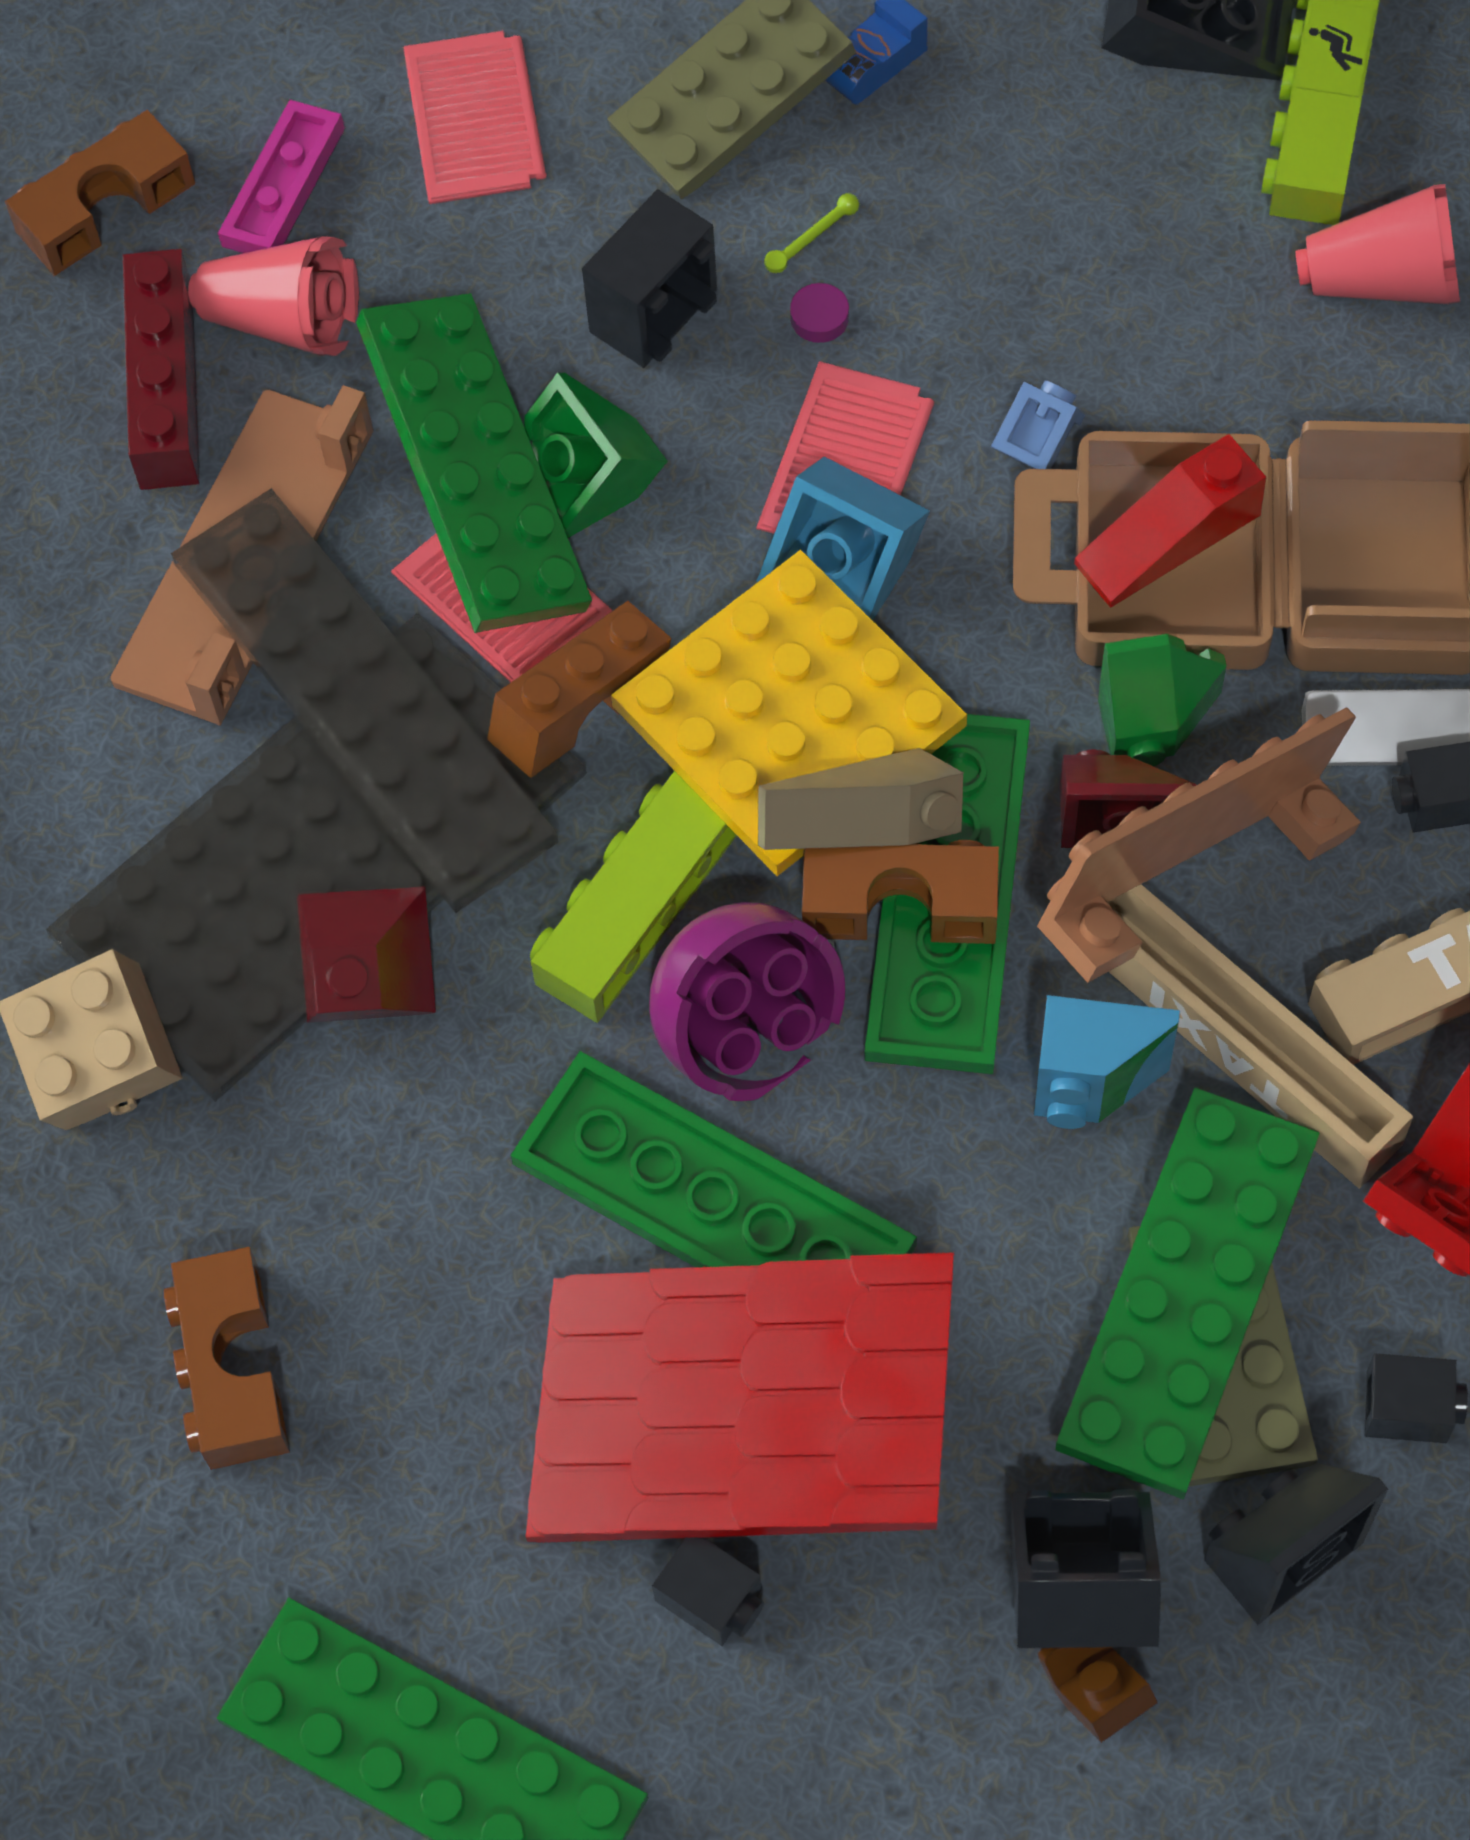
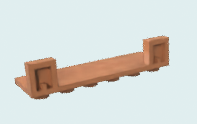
[110,385,373,726]
[1037,707,1361,983]

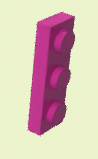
[218,100,345,253]

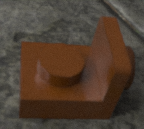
[1038,1647,1158,1743]

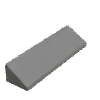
[1301,689,1470,766]

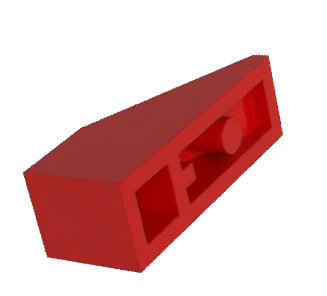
[1074,434,1267,608]

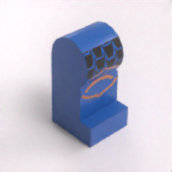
[825,0,927,105]

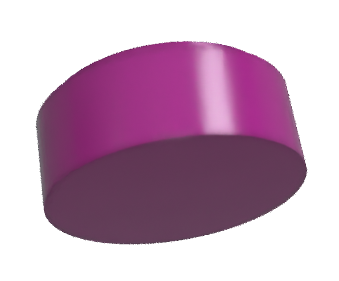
[790,283,849,343]

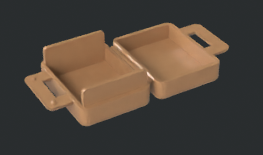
[1013,420,1470,675]

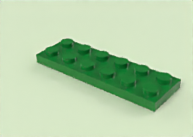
[356,293,592,633]
[865,714,1030,1074]
[510,1051,917,1267]
[1055,1087,1320,1500]
[216,1597,649,1840]

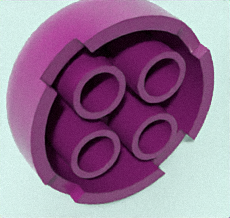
[649,902,845,1101]

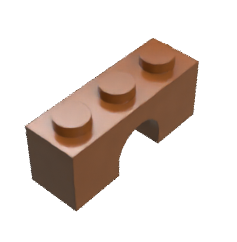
[5,109,196,276]
[487,601,672,778]
[802,840,999,944]
[164,1247,290,1470]

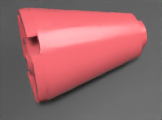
[1296,184,1460,305]
[188,236,359,356]

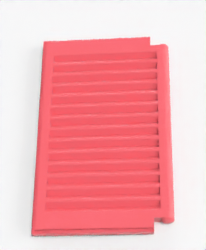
[403,31,546,204]
[756,361,934,534]
[391,533,613,683]

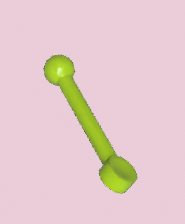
[764,193,860,273]

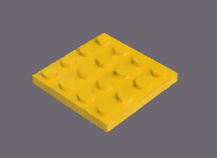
[611,549,967,877]

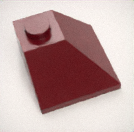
[1060,749,1197,848]
[297,887,436,1023]

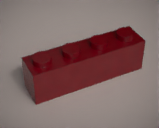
[123,249,200,490]

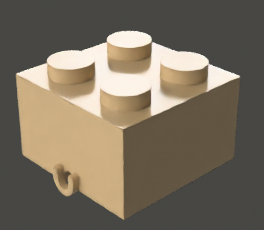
[0,949,183,1130]

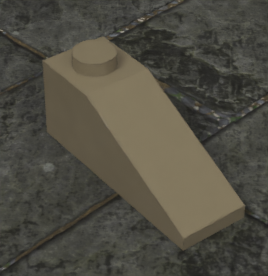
[758,748,963,850]

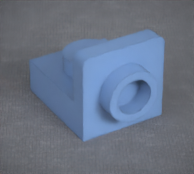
[991,380,1085,469]

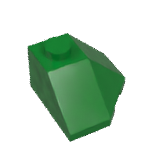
[524,372,668,538]
[1098,634,1227,766]

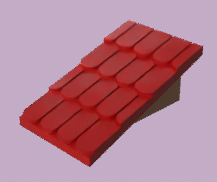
[525,1252,954,1543]

